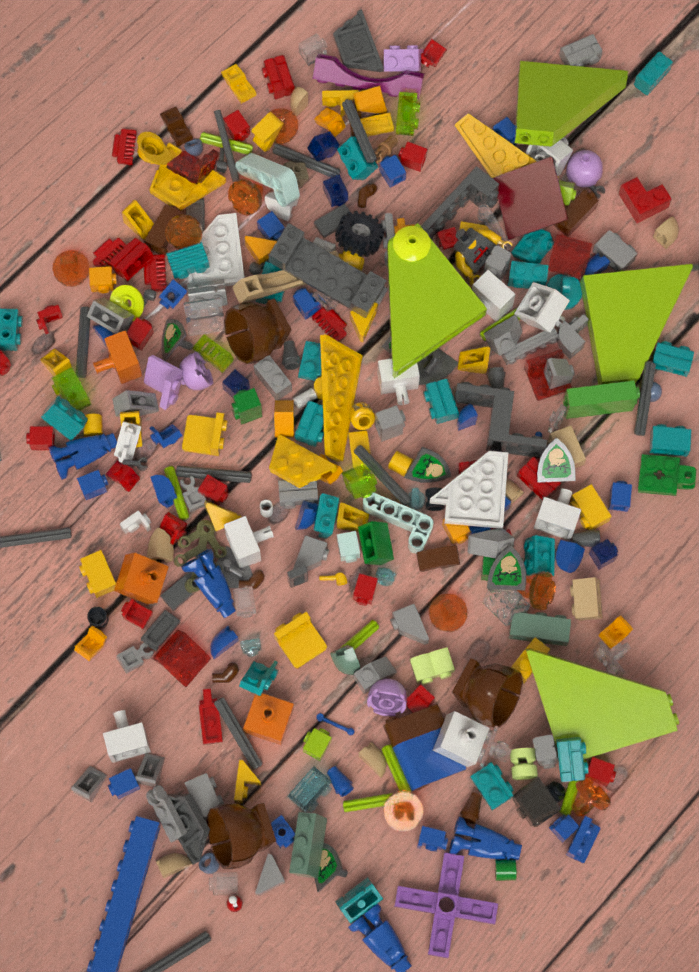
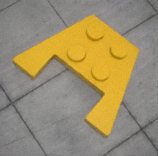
[149,143,226,210]

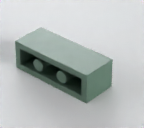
[509,610,571,646]
[289,812,327,878]

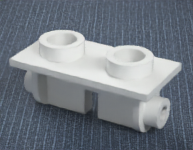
[114,421,141,463]

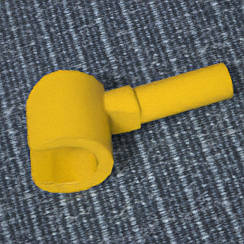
[319,573,347,586]

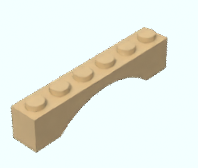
[232,250,340,303]

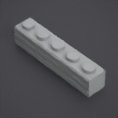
[501,328,558,365]

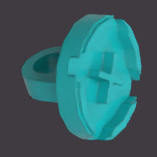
[547,273,582,310]

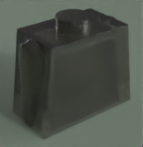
[513,777,561,827]

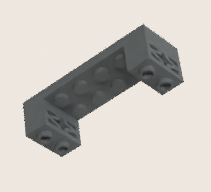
[421,166,499,250]
[269,223,387,318]

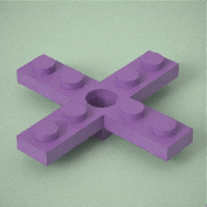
[394,853,498,958]

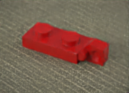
[199,688,223,745]

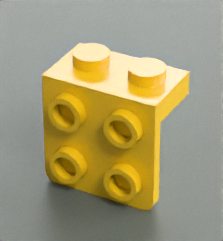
[182,412,228,456]
[274,612,327,669]

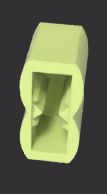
[410,647,455,685]

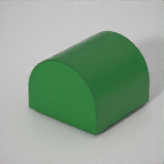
[495,860,517,881]

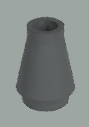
[282,341,301,370]
[487,367,506,389]
[572,529,600,548]

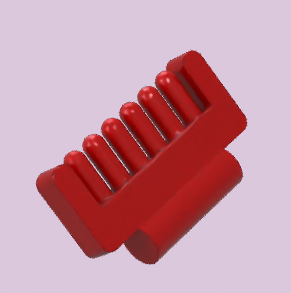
[112,129,137,165]
[92,238,126,267]
[143,254,167,291]
[312,308,347,342]

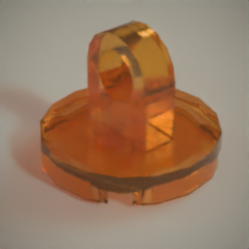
[265,109,298,144]
[228,179,263,216]
[165,214,203,249]
[52,250,90,287]
[518,571,556,610]
[429,593,468,633]
[572,778,611,817]
[383,790,423,831]

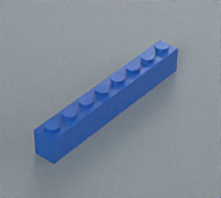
[87,816,161,972]

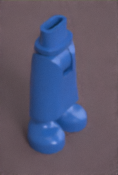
[48,433,117,480]
[181,549,236,618]
[449,816,522,860]
[348,903,412,972]

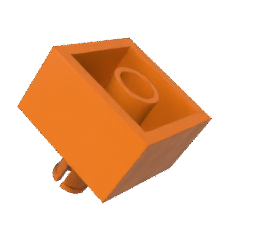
[93,330,142,384]
[114,553,169,605]
[243,693,294,745]

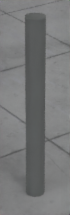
[214,110,240,182]

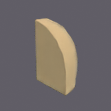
[290,87,308,117]
[653,217,679,249]
[505,479,524,505]
[147,528,174,563]
[358,742,387,778]
[156,853,192,878]

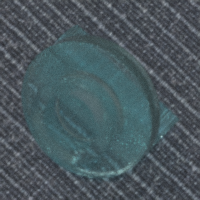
[407,488,425,510]
[375,567,397,586]
[240,638,262,657]

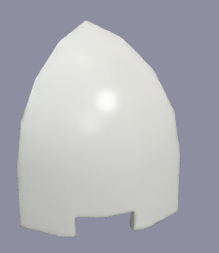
[265,192,299,221]

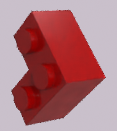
[619,177,672,223]

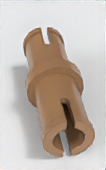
[374,135,398,163]

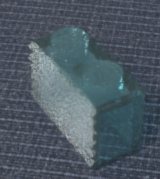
[287,766,332,813]

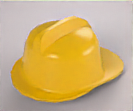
[137,132,172,165]

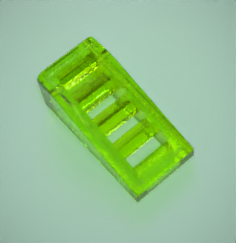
[192,335,234,373]

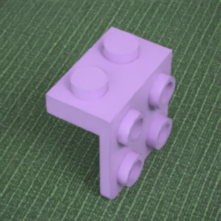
[144,355,183,410]

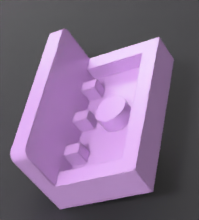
[384,45,423,72]

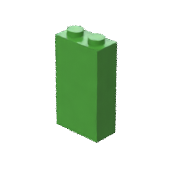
[563,381,640,419]

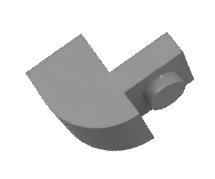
[557,314,589,359]

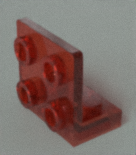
[166,149,220,185]
[548,234,593,279]
[524,349,572,401]
[152,629,211,687]

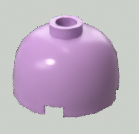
[566,150,603,187]
[179,352,213,390]
[367,679,407,717]

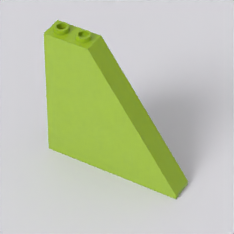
[515,61,628,147]
[387,223,487,379]
[580,264,693,385]
[526,648,679,759]

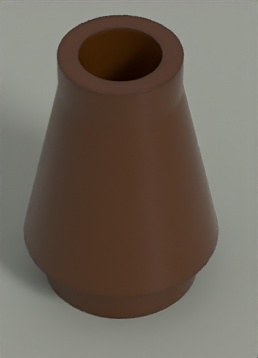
[460,792,482,824]

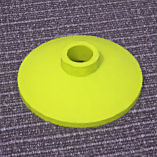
[393,226,431,262]
[110,285,144,321]

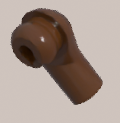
[357,183,378,208]
[239,569,265,590]
[212,662,239,683]

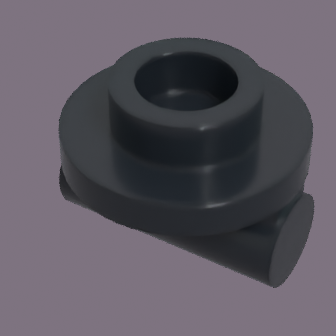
[544,781,565,805]

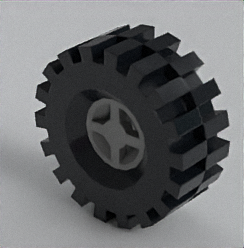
[335,211,385,257]

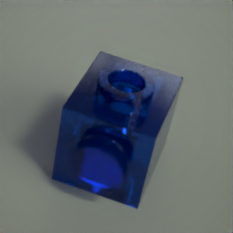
[307,131,340,162]
[323,174,348,207]
[222,369,250,398]
[589,539,618,570]

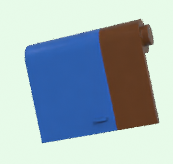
[383,704,466,792]

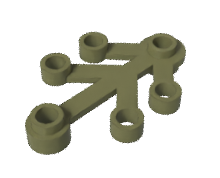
[174,520,227,593]

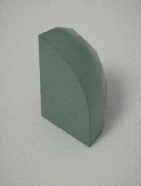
[330,645,360,675]

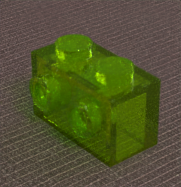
[396,92,420,136]
[51,368,91,411]
[341,465,377,499]

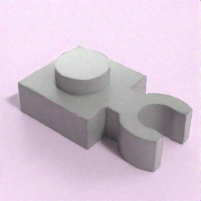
[180,475,206,512]
[116,643,154,674]

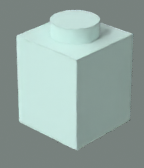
[337,531,360,563]

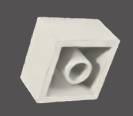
[525,137,573,176]
[472,270,516,321]
[514,282,570,333]
[377,359,420,405]
[534,488,581,541]
[224,516,274,569]
[103,710,151,763]
[433,711,489,767]

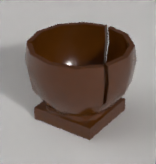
[224,298,292,364]
[452,658,523,728]
[207,803,276,869]

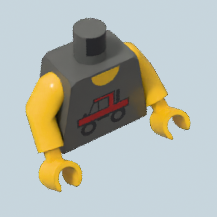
[454,228,513,286]

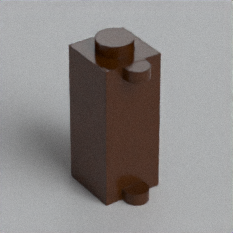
[554,189,599,237]
[144,204,187,255]

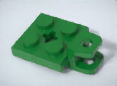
[638,454,696,496]

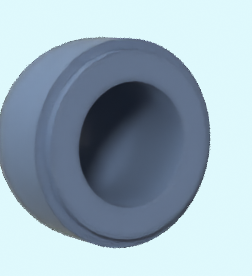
[184,139,203,157]
[650,382,662,402]
[199,853,220,874]

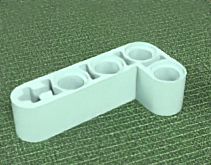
[235,153,300,207]
[363,492,434,554]

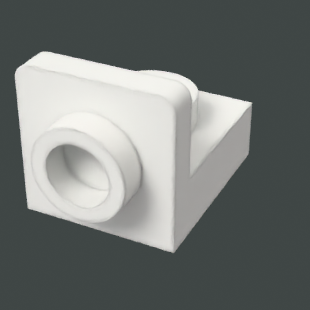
[120,510,151,534]

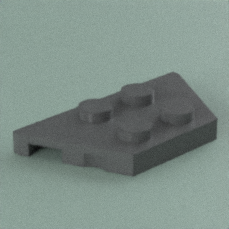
[333,9,384,72]
[167,794,210,865]

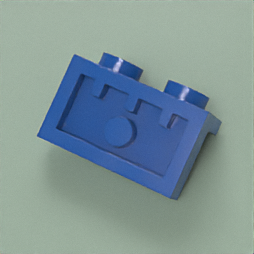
[566,816,600,863]

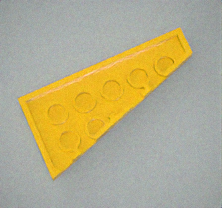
[455,113,559,178]
[320,334,363,462]

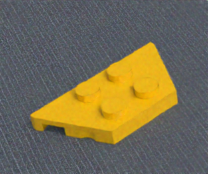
[269,434,337,488]

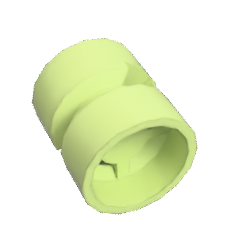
[510,748,538,780]

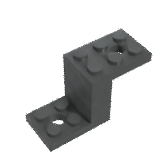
[455,382,547,458]

